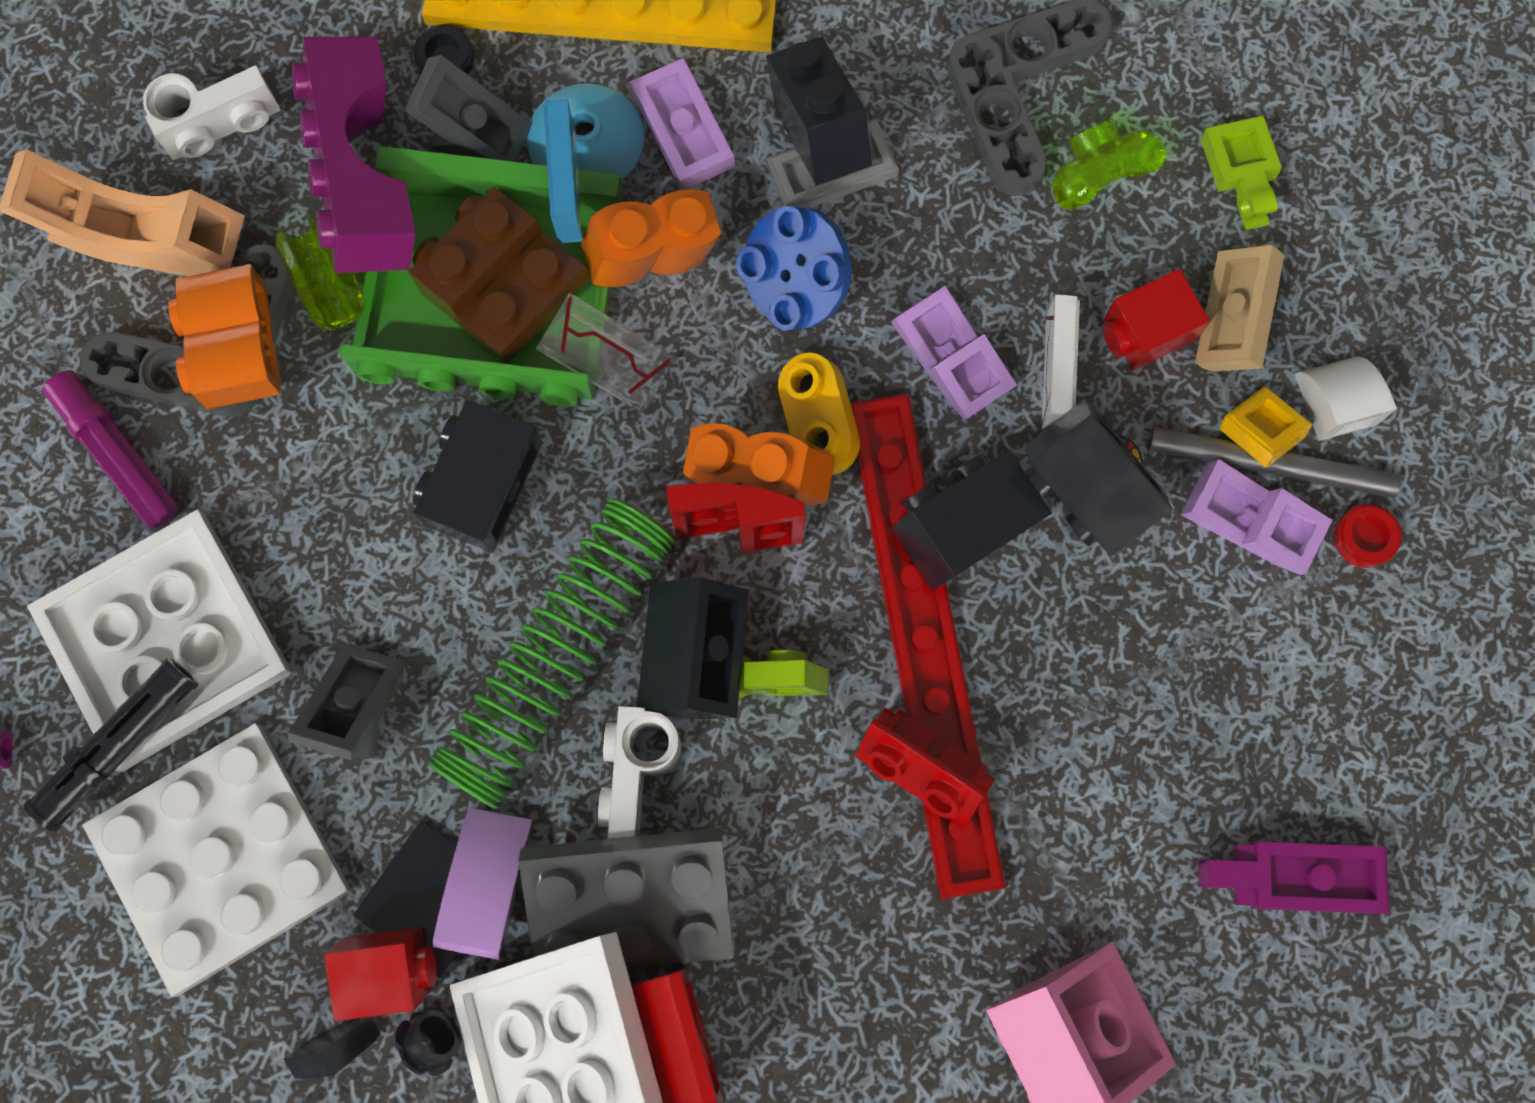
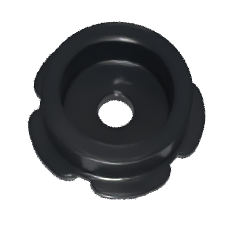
[395,1009,460,1076]

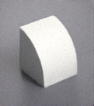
[1295,357,1397,441]

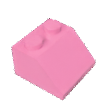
[986,941,1176,1103]

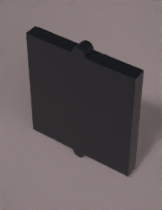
[353,820,458,978]

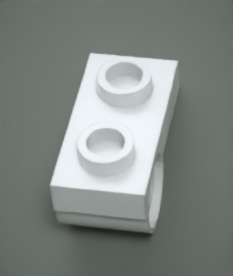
[143,65,281,160]
[598,706,681,839]

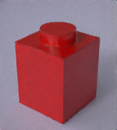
[1103,269,1210,371]
[324,927,437,1021]

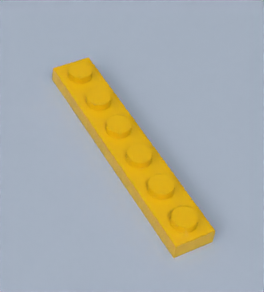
[422,0,776,53]

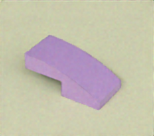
[890,286,1017,420]
[1180,459,1333,575]
[433,808,532,960]

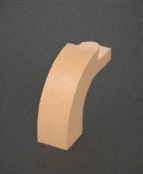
[0,149,245,276]

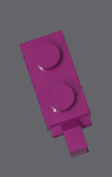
[1198,841,1390,914]

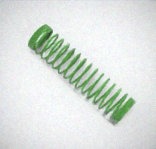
[428,498,676,809]

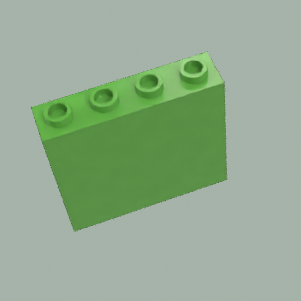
[339,146,625,407]

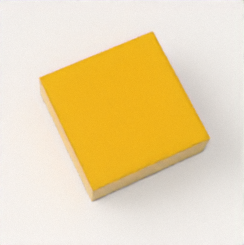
[1219,386,1312,468]

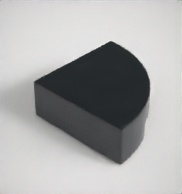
[284,1017,381,1079]

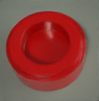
[1334,504,1402,568]

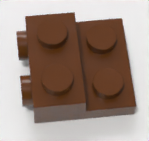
[408,187,590,364]

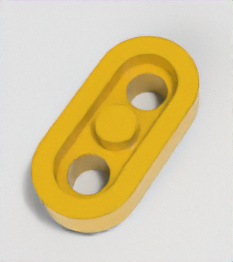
[778,353,860,475]

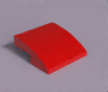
[666,483,806,554]

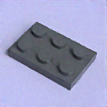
[518,828,734,969]

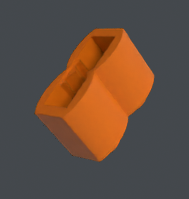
[581,189,721,288]
[168,264,281,409]
[683,423,835,506]

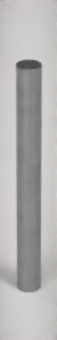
[1148,426,1401,498]

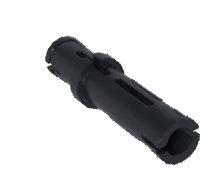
[23,657,199,832]

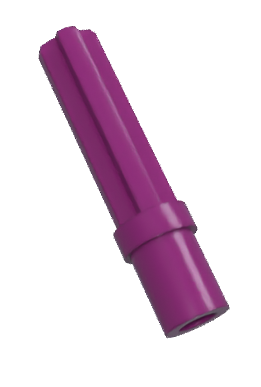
[42,370,179,529]

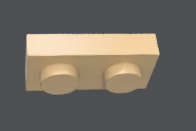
[1195,245,1285,372]

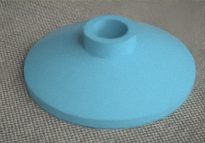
[527,83,645,181]

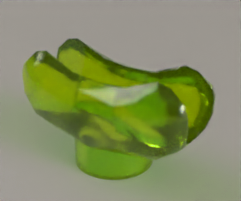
[1052,118,1166,210]
[276,215,365,331]

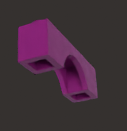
[292,37,415,273]

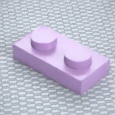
[630,58,735,190]

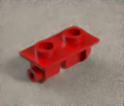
[855,707,996,829]

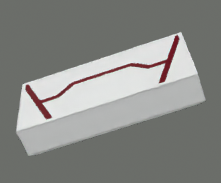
[1041,294,1080,430]

